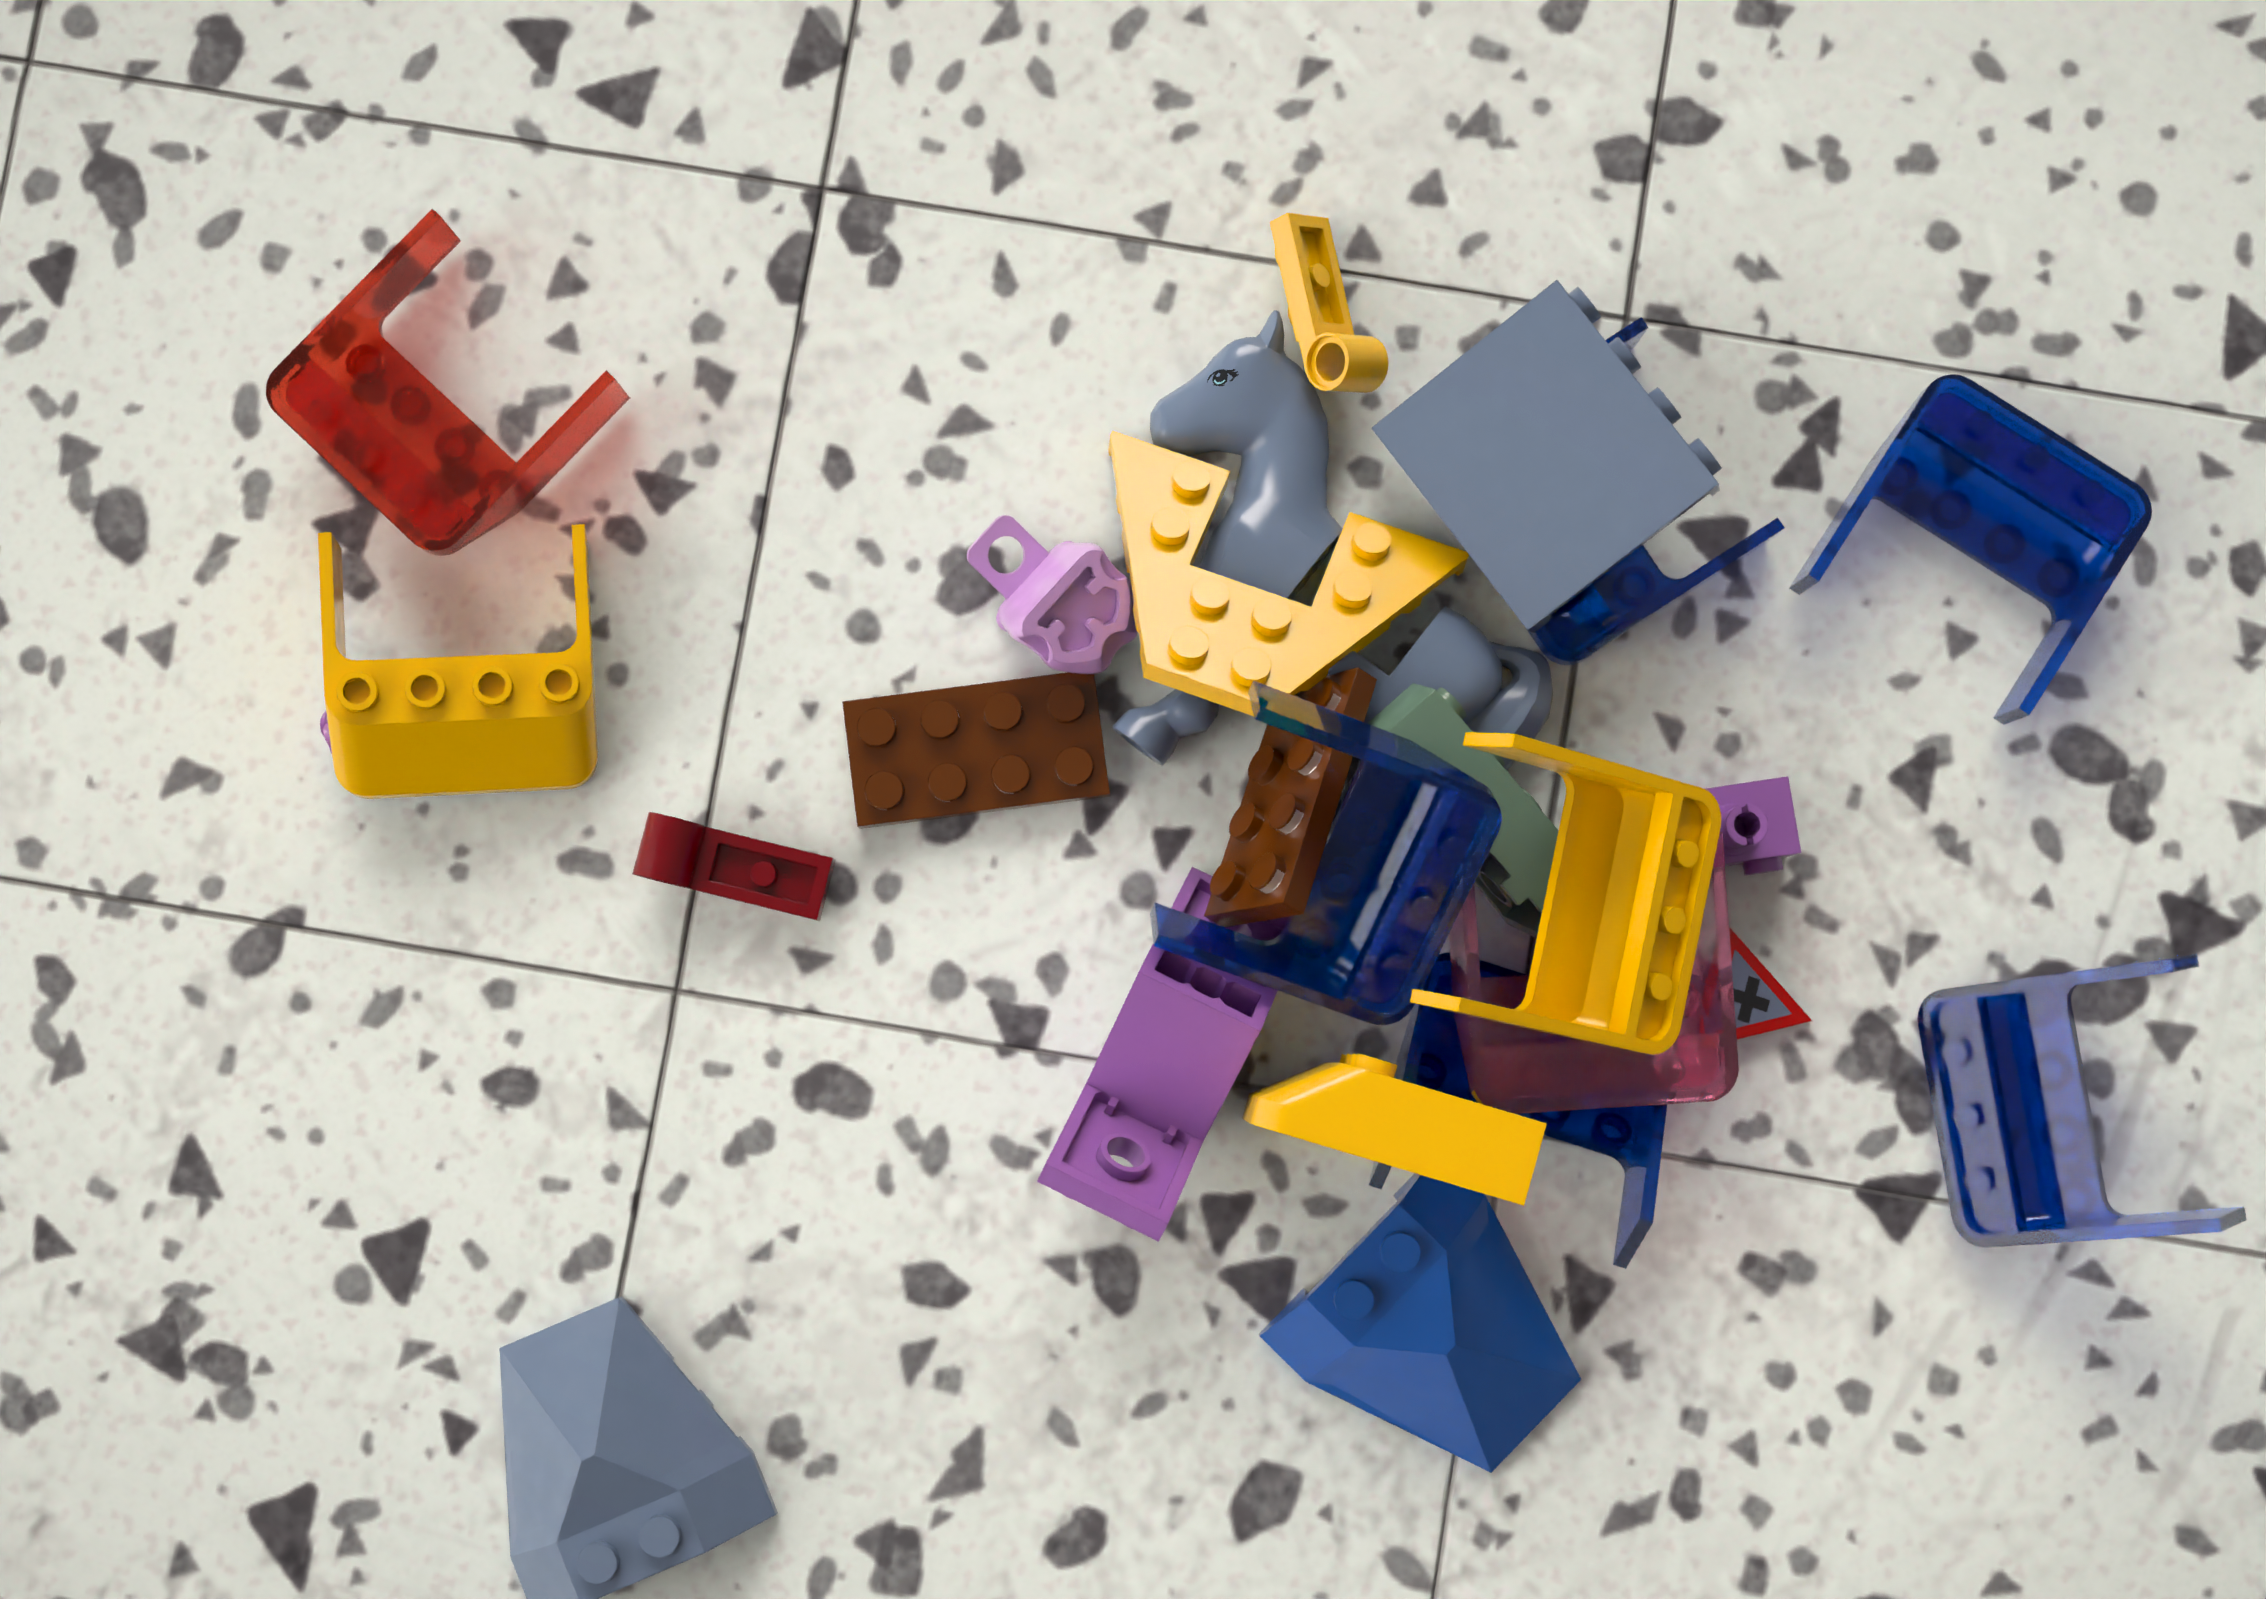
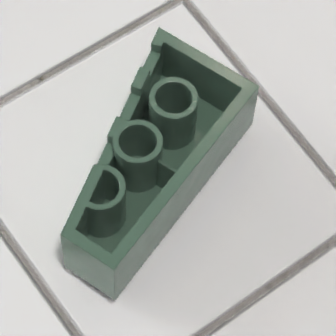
[1359,683,1559,938]

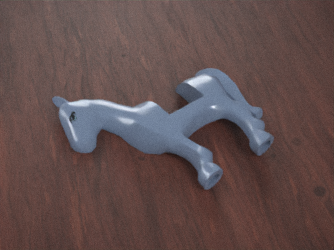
[1112,310,1553,881]

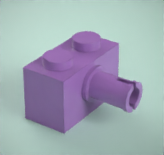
[1706,776,1801,881]

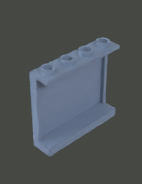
[1371,280,1722,633]

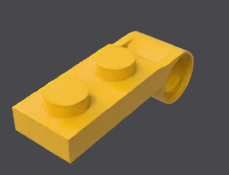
[1270,213,1389,393]

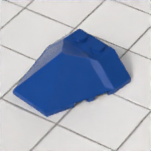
[1259,1173,1582,1473]

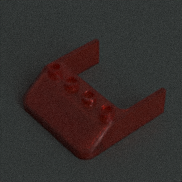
[266,209,630,556]

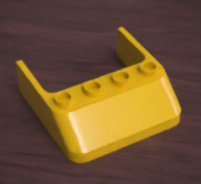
[318,524,598,799]
[1410,732,1721,1055]
[1242,1053,1547,1206]

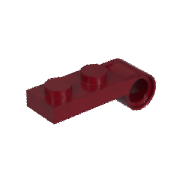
[632,812,836,921]

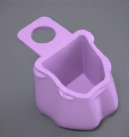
[967,515,1138,674]

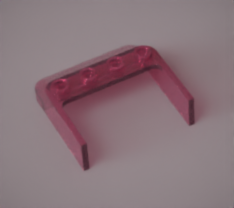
[1444,832,1739,1114]

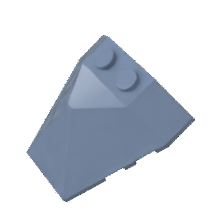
[499,1296,778,1599]

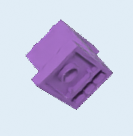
[1037,867,1307,1242]

